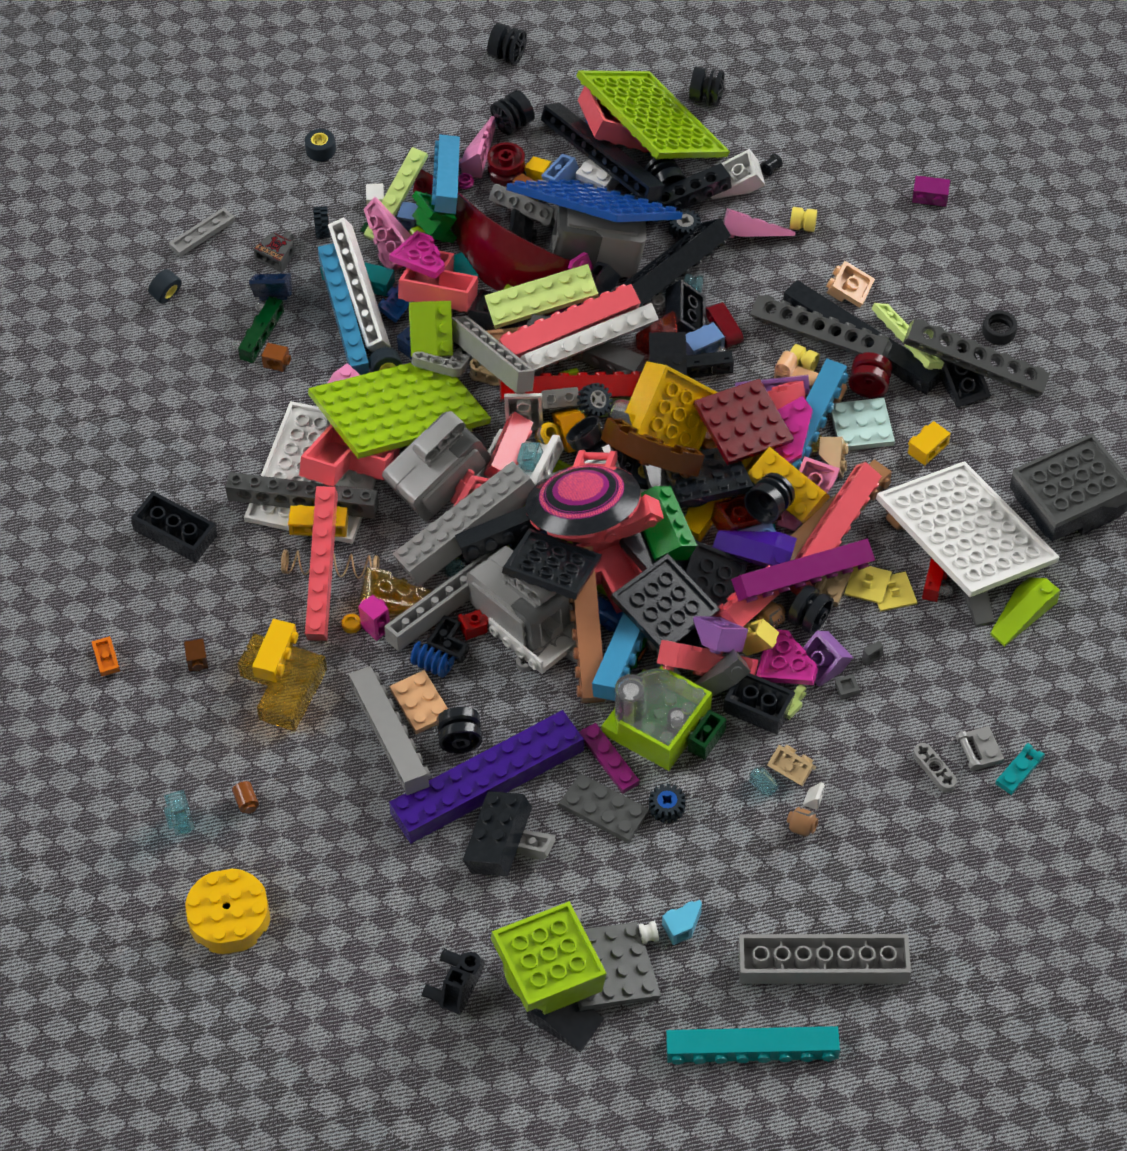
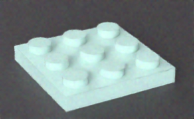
[831,398,895,451]

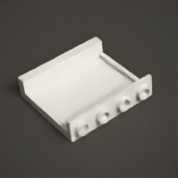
[488,603,576,674]

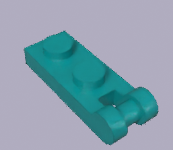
[995,743,1045,795]

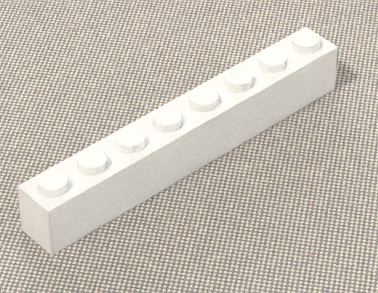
[328,217,391,352]
[520,303,659,372]

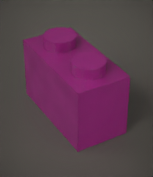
[912,176,950,207]

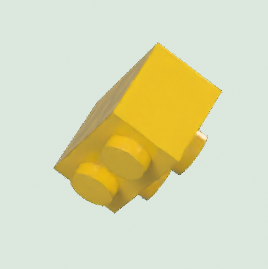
[908,421,951,466]

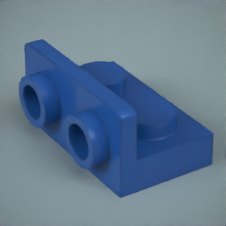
[378,284,409,323]
[598,596,624,632]

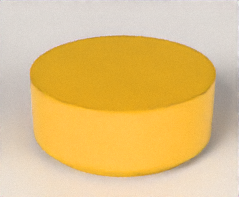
[342,614,361,634]

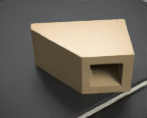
[819,437,848,478]

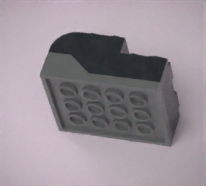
[1009,433,1127,542]

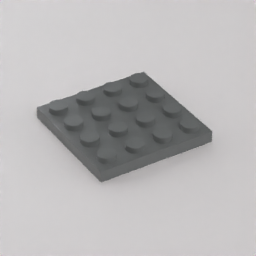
[577,922,661,1011]

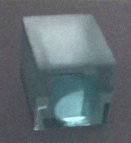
[517,442,543,472]

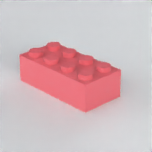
[713,565,780,627]

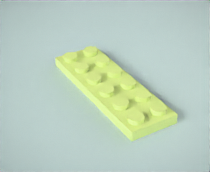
[485,264,599,329]

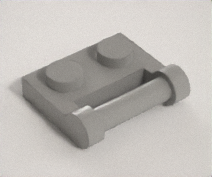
[955,726,1004,771]

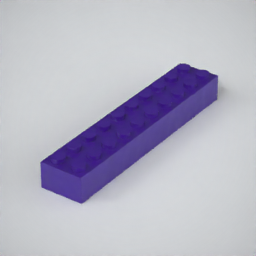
[389,710,584,844]

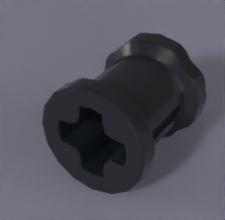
[760,154,783,176]

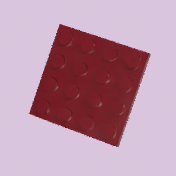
[693,378,794,465]

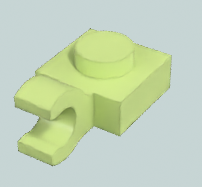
[786,684,807,720]

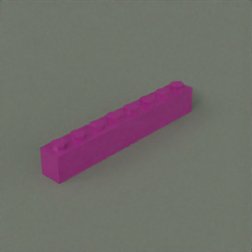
[731,538,875,603]

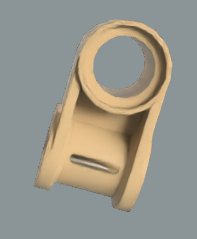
[470,358,499,386]

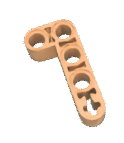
[774,351,847,403]

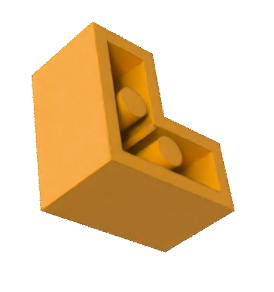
[552,408,585,453]

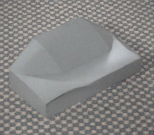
[517,830,556,860]

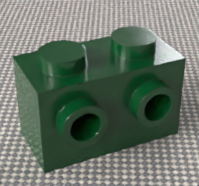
[687,709,726,760]

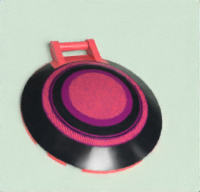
[526,450,641,539]

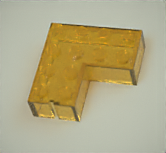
[237,633,327,732]

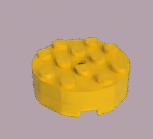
[185,869,270,954]

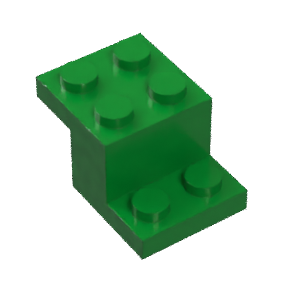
[412,191,457,243]

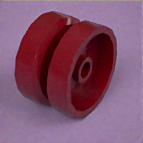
[487,142,525,187]
[848,352,893,398]

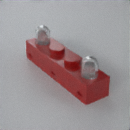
[922,557,953,602]

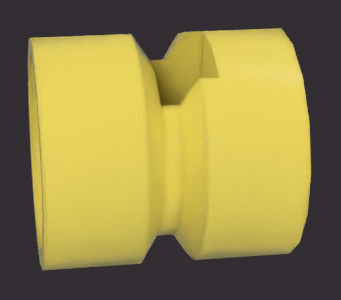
[790,207,817,232]
[790,344,820,371]

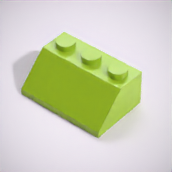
[409,301,453,357]

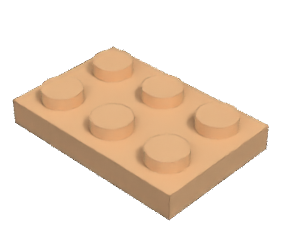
[389,670,448,734]

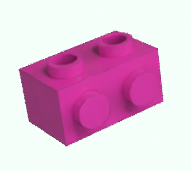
[358,595,390,641]

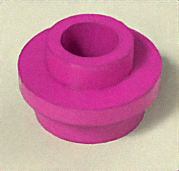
[458,173,474,189]

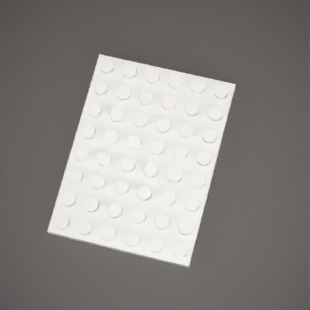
[244,401,377,544]
[876,461,1060,597]

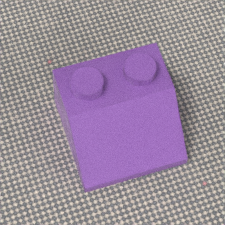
[693,616,748,654]
[803,631,853,686]

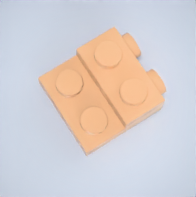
[826,261,875,308]

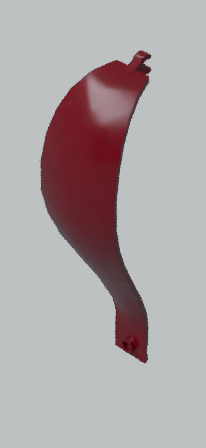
[413,169,571,291]

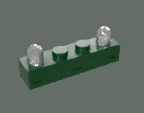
[231,296,284,363]

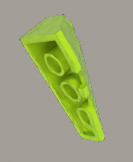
[990,577,1060,647]

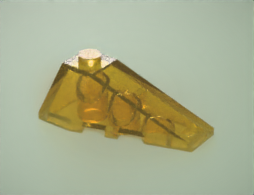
[360,567,432,614]

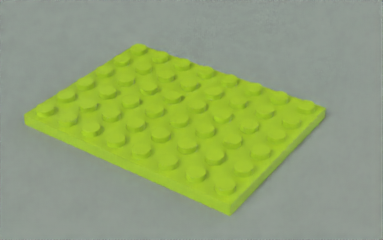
[576,70,730,159]
[308,356,491,459]

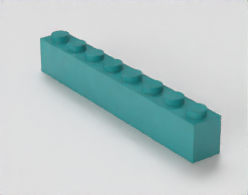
[666,1026,840,1065]

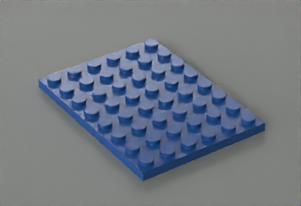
[506,179,683,222]

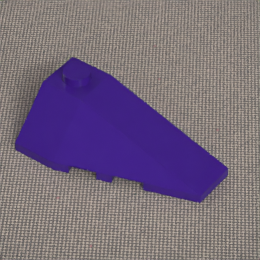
[713,530,797,568]

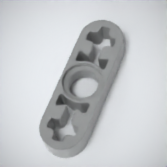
[913,743,957,793]

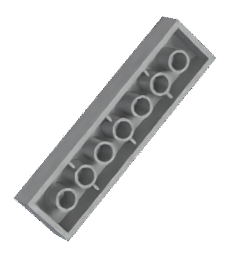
[392,461,535,586]
[738,934,911,984]

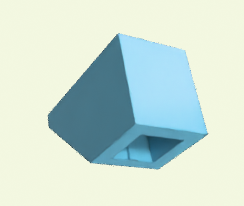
[662,900,702,945]

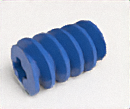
[410,641,455,678]

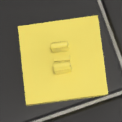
[844,566,892,604]
[877,572,917,612]

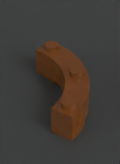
[601,417,705,478]

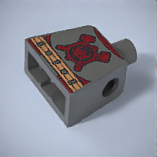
[253,231,295,273]

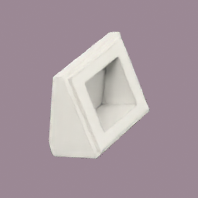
[803,782,825,810]

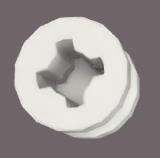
[638,921,659,944]

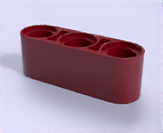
[705,302,744,348]

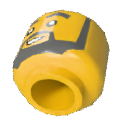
[534,422,561,444]

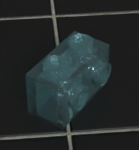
[163,789,195,835]

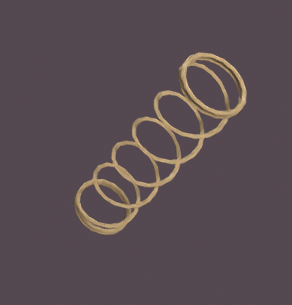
[281,549,379,580]

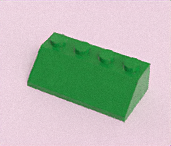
[641,486,697,561]

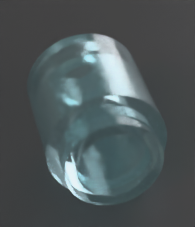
[749,767,779,797]

